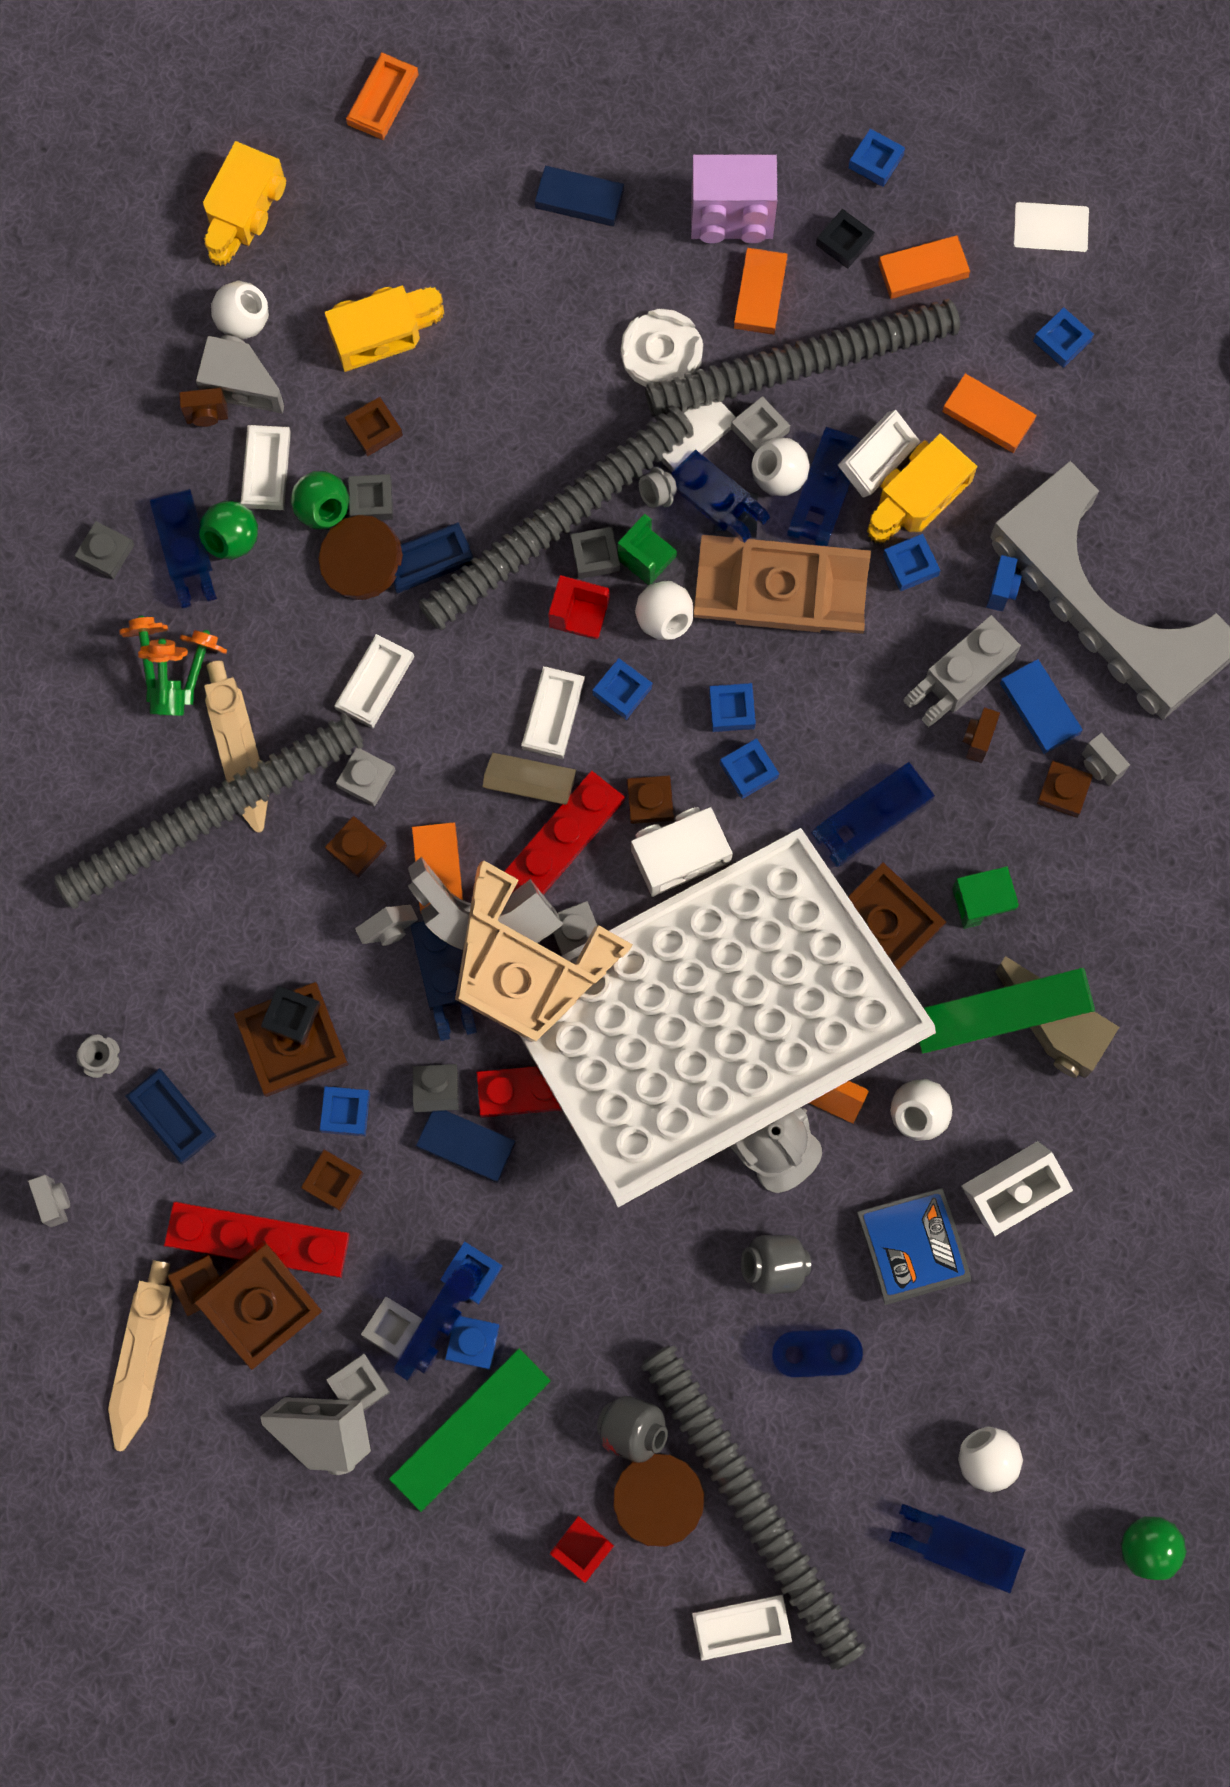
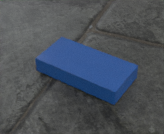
[1000,659,1083,754]

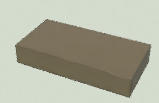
[483,752,576,805]

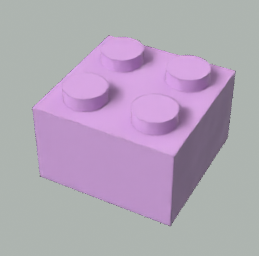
[691,155,777,243]

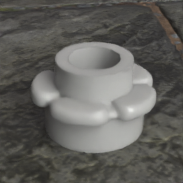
[639,467,677,508]
[76,1034,120,1078]

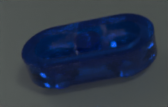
[771,1329,863,1378]

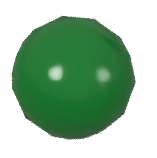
[290,471,350,529]
[199,500,258,560]
[1120,1516,1186,1580]

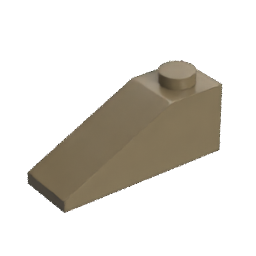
[995,956,1120,1078]

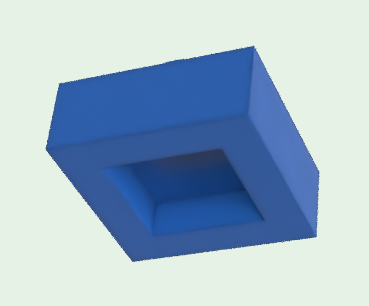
[848,129,905,187]
[1033,307,1094,368]
[883,534,941,592]
[986,555,1022,612]
[592,658,652,720]
[709,683,756,732]
[719,738,779,799]
[320,1087,370,1137]
[440,1241,503,1305]
[445,1315,500,1370]

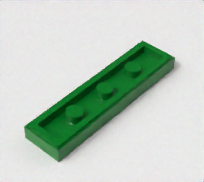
[919,968,1095,1054]
[389,1348,551,1512]

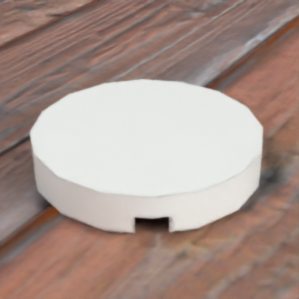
[621,309,703,387]

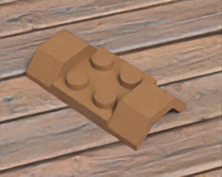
[693,535,871,634]

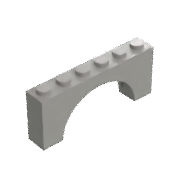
[990,461,1230,720]

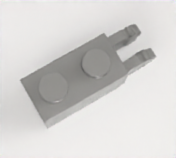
[904,615,1021,727]

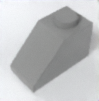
[196,335,284,414]
[260,1397,371,1475]

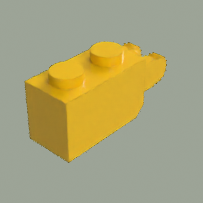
[203,141,286,266]
[324,285,444,372]
[867,433,978,544]

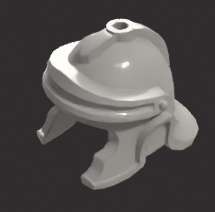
[730,1107,822,1193]

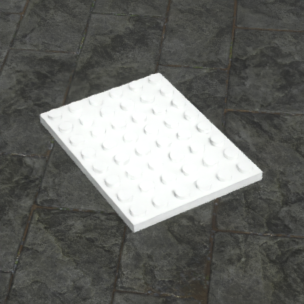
[519,828,936,1207]

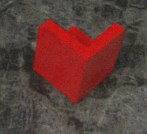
[548,575,610,639]
[549,1516,614,1583]

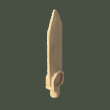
[204,660,269,833]
[108,1260,173,1451]

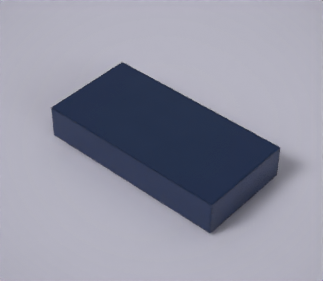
[535,165,624,227]
[393,522,474,594]
[125,1068,217,1165]
[416,1110,516,1183]

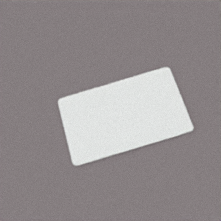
[1014,202,1089,252]

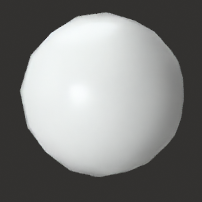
[211,281,269,340]
[751,438,810,496]
[635,581,694,640]
[890,1079,953,1141]
[958,1427,1023,1492]

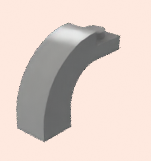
[408,857,563,950]

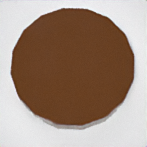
[319,515,403,600]
[613,1454,704,1547]

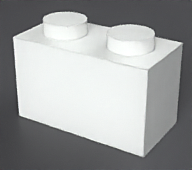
[631,807,733,897]
[962,1141,1073,1236]

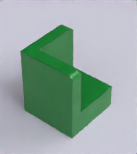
[618,514,677,585]
[952,866,1019,929]

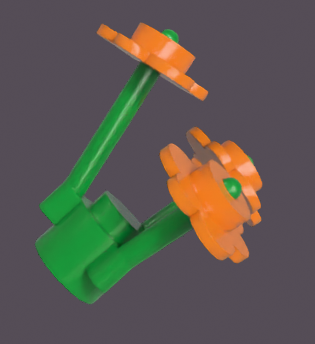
[119,615,227,716]

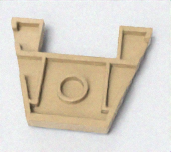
[455,861,633,1042]

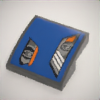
[857,1188,971,1305]

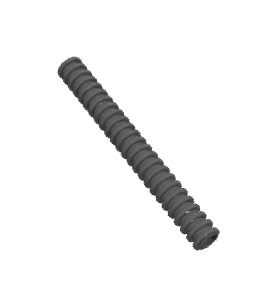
[645,298,960,420]
[419,405,694,630]
[54,713,364,909]
[641,1345,866,1670]

